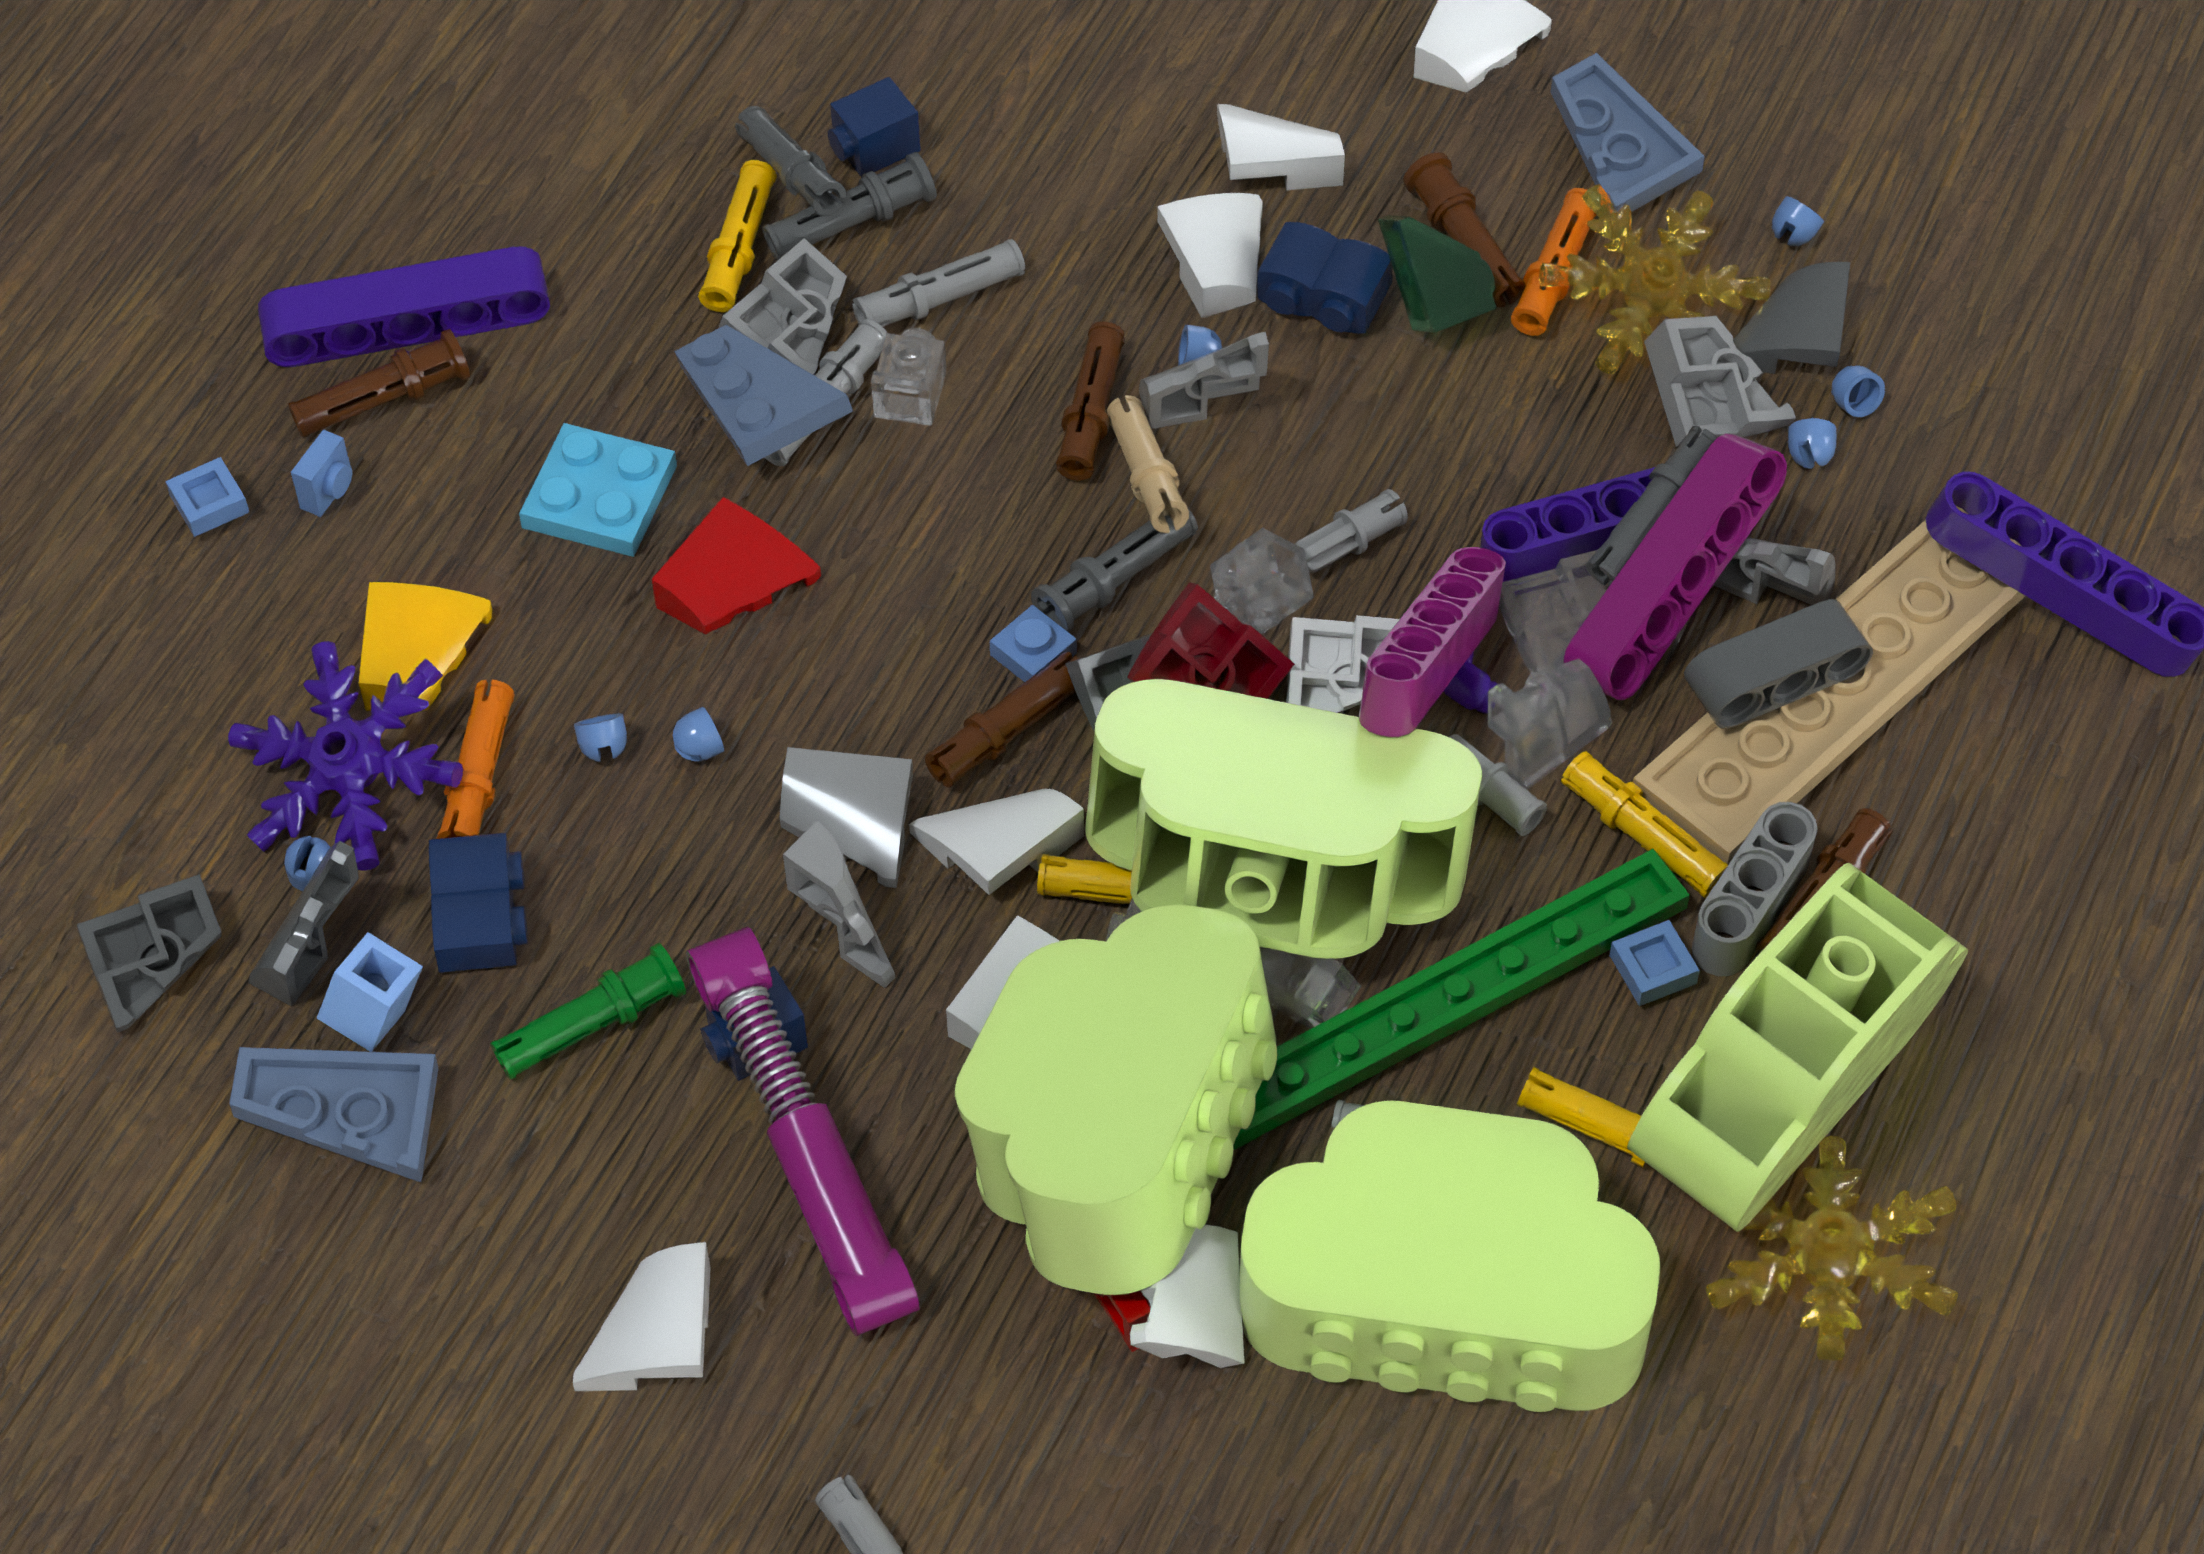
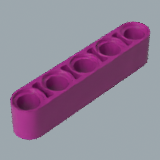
[1564,433,1787,700]
[1359,547,1506,737]

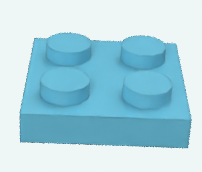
[519,423,677,557]

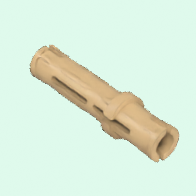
[1106,395,1189,533]

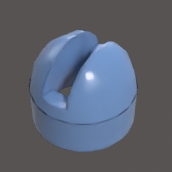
[1772,196,1824,246]
[1178,325,1222,365]
[1831,365,1885,417]
[1788,418,1837,469]
[672,707,725,762]
[574,713,627,762]
[284,836,331,891]

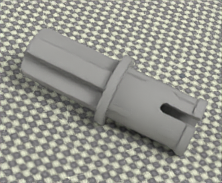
[1293,489,1408,573]
[1449,734,1547,836]

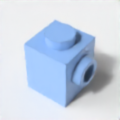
[317,932,423,1052]

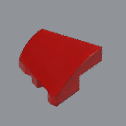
[652,497,821,635]

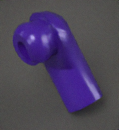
[1443,651,1502,714]

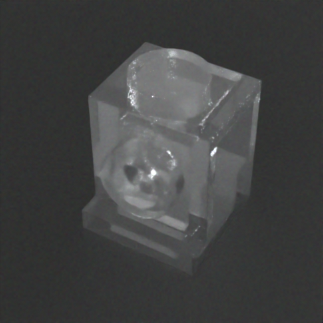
[871,328,946,426]
[1260,948,1361,1029]

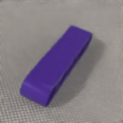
[258,246,550,367]
[1480,467,1655,589]
[1925,471,2204,677]

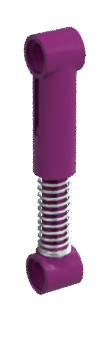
[686,926,920,1337]

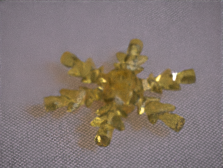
[1539,184,1771,374]
[1706,1136,1958,1361]

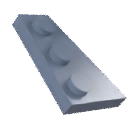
[1551,53,1705,222]
[674,325,853,466]
[229,1047,439,1182]

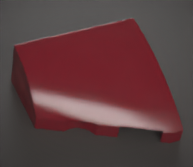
[1127,582,1295,699]

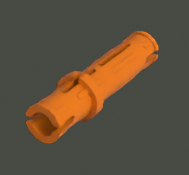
[1511,188,1601,336]
[437,679,515,839]

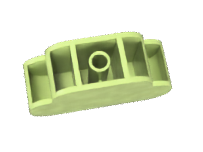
[1085,679,1482,959]
[1627,863,1968,1232]
[955,904,1277,1295]
[1239,1101,1660,1412]

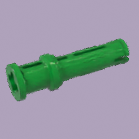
[490,943,686,1080]

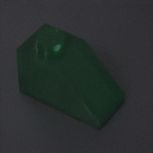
[1378,215,1496,333]

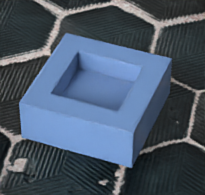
[291,430,353,517]
[165,457,249,537]
[990,605,1077,682]
[1609,920,1700,1006]

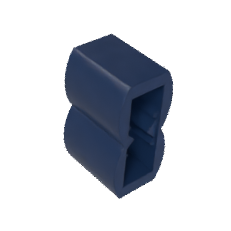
[1257,222,1393,334]
[429,833,528,973]

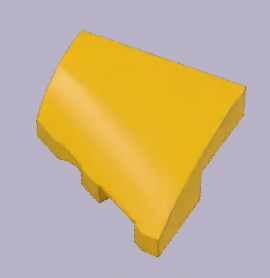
[358,582,493,711]

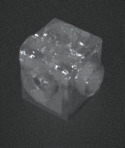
[1210,528,1314,634]

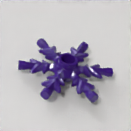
[228,641,463,871]

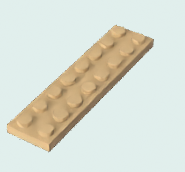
[1633,506,2025,865]

